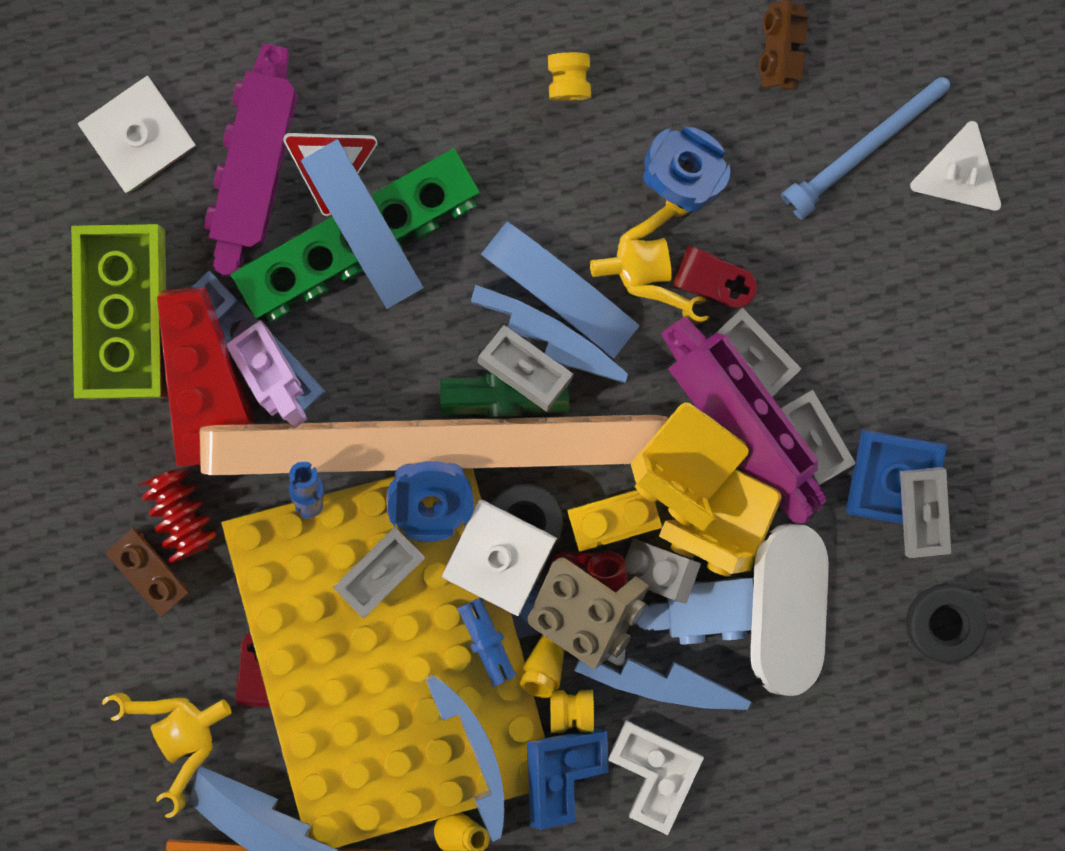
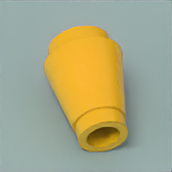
[519,634,565,698]
[434,812,490,851]

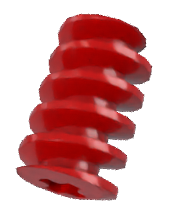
[137,468,217,564]

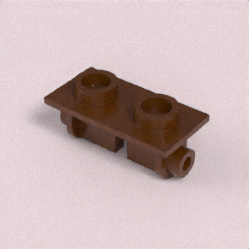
[758,0,809,91]
[105,527,190,617]

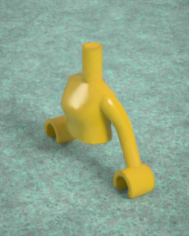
[590,200,709,325]
[102,692,232,818]

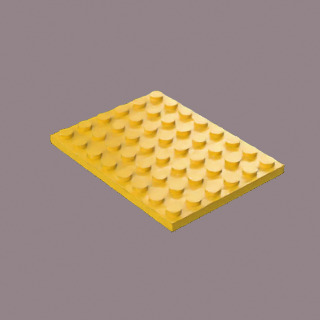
[221,468,545,848]

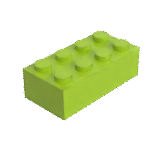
[71,224,168,400]

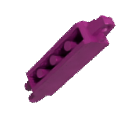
[204,44,298,278]
[661,316,826,524]

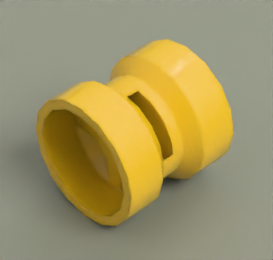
[548,52,591,101]
[550,690,594,733]

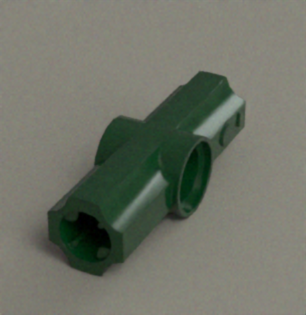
[440,374,569,417]

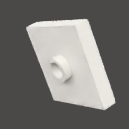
[78,76,197,195]
[442,499,557,616]

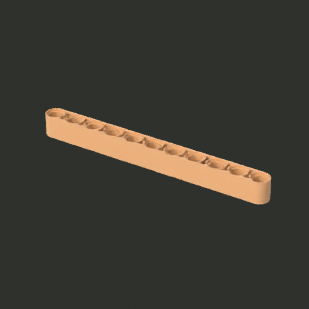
[200,415,668,475]

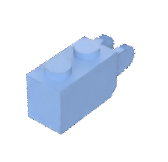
[636,577,753,644]

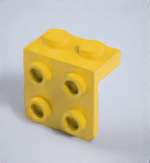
[630,403,748,531]
[659,469,781,576]

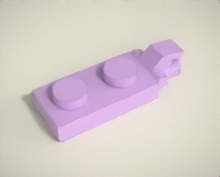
[226,320,308,429]

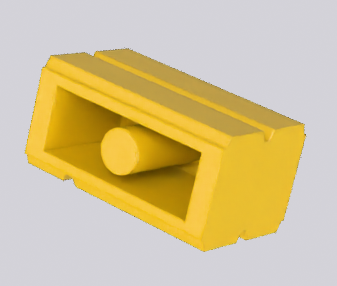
[567,489,662,552]

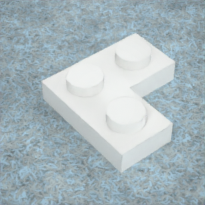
[608,720,704,835]

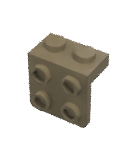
[528,558,649,670]

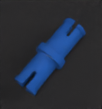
[288,461,324,519]
[457,597,517,687]

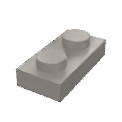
[716,308,801,397]
[477,325,573,412]
[780,390,856,485]
[900,467,951,558]
[333,527,425,619]
[625,538,701,604]

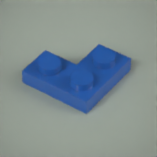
[527,728,609,830]

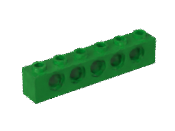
[230,148,480,323]

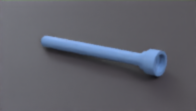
[781,77,950,220]

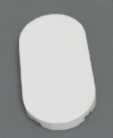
[751,524,829,696]

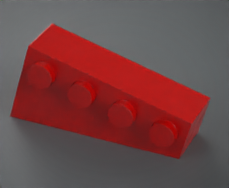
[157,287,256,467]

